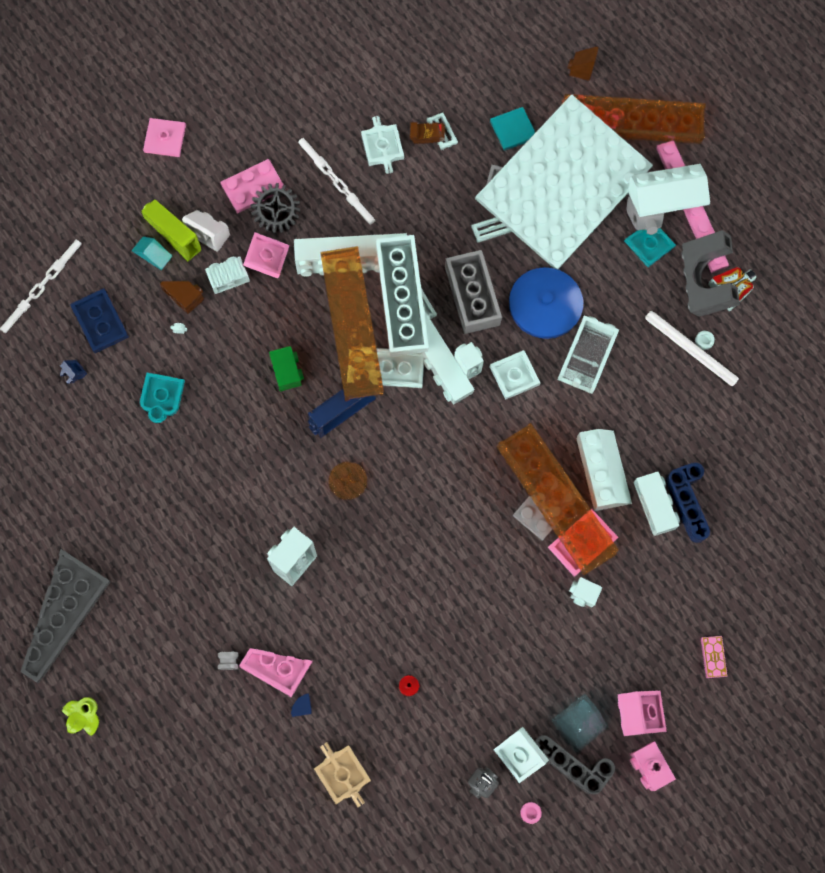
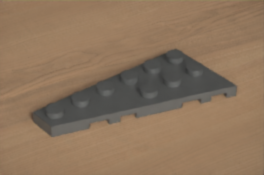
[21,549,111,683]

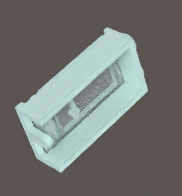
[557,316,619,394]

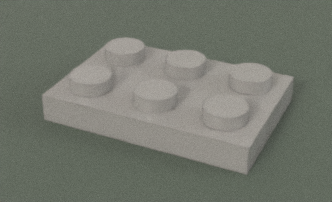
[513,472,580,541]

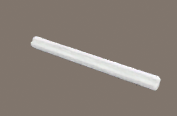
[645,311,738,386]

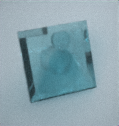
[551,693,608,753]

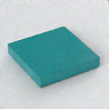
[490,107,535,151]
[624,228,676,267]

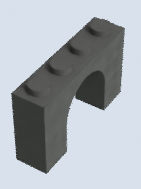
[681,230,740,316]

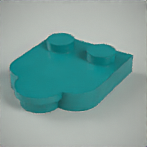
[140,372,185,423]

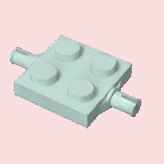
[361,116,404,174]

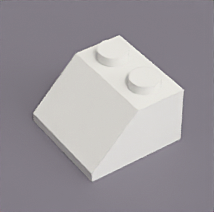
[182,210,230,252]

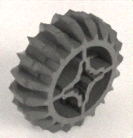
[251,183,300,233]

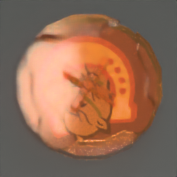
[329,462,367,500]

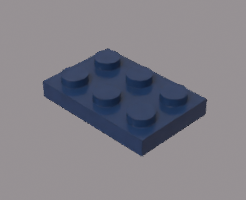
[70,288,129,353]

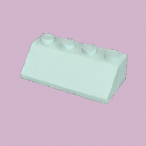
[628,164,710,217]
[576,429,632,511]

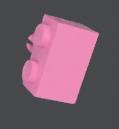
[630,742,675,791]

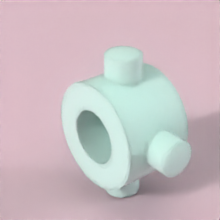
[171,323,187,333]

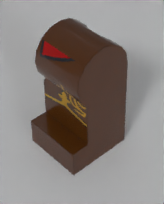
[410,122,445,144]

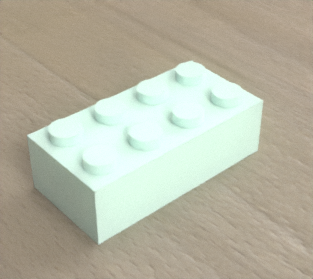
[267,527,317,586]

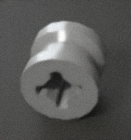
[218,652,238,670]

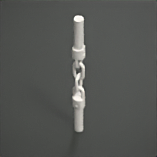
[298,138,375,225]
[0,240,82,334]

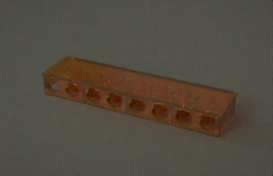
[561,94,706,144]
[320,246,384,401]
[497,423,619,575]

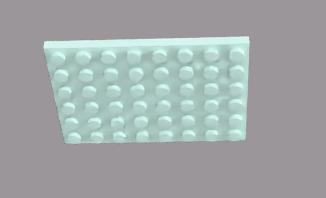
[475,95,653,270]

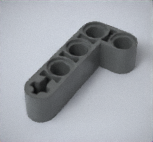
[534,736,615,794]

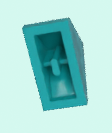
[132,237,173,270]

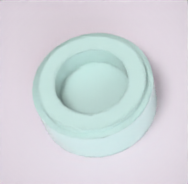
[695,331,715,350]

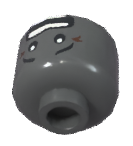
[468,766,499,799]

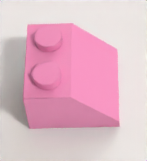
[618,691,667,736]

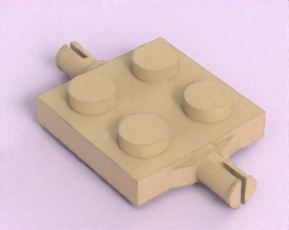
[314,742,371,807]

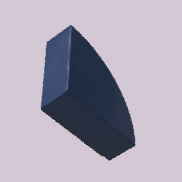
[291,693,312,717]

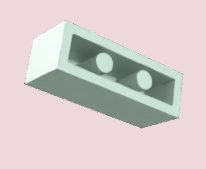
[633,472,680,536]

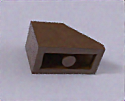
[567,46,599,81]
[160,281,204,314]

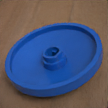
[509,268,583,339]

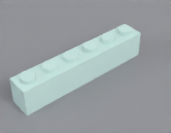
[418,310,474,405]

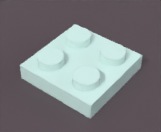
[490,350,540,400]
[494,727,549,783]

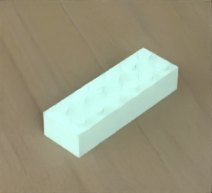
[294,233,407,276]
[376,235,429,356]

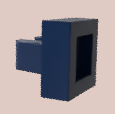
[60,360,87,384]

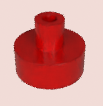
[399,675,419,696]

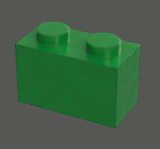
[269,346,304,392]

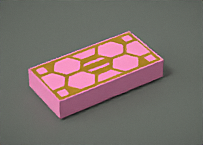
[701,636,727,678]

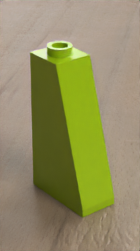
[141,200,202,261]

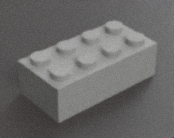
[445,250,502,334]

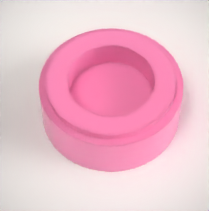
[520,802,542,824]

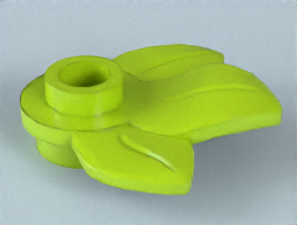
[62,697,99,736]

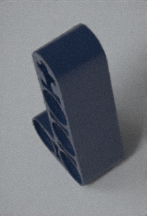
[666,462,710,543]

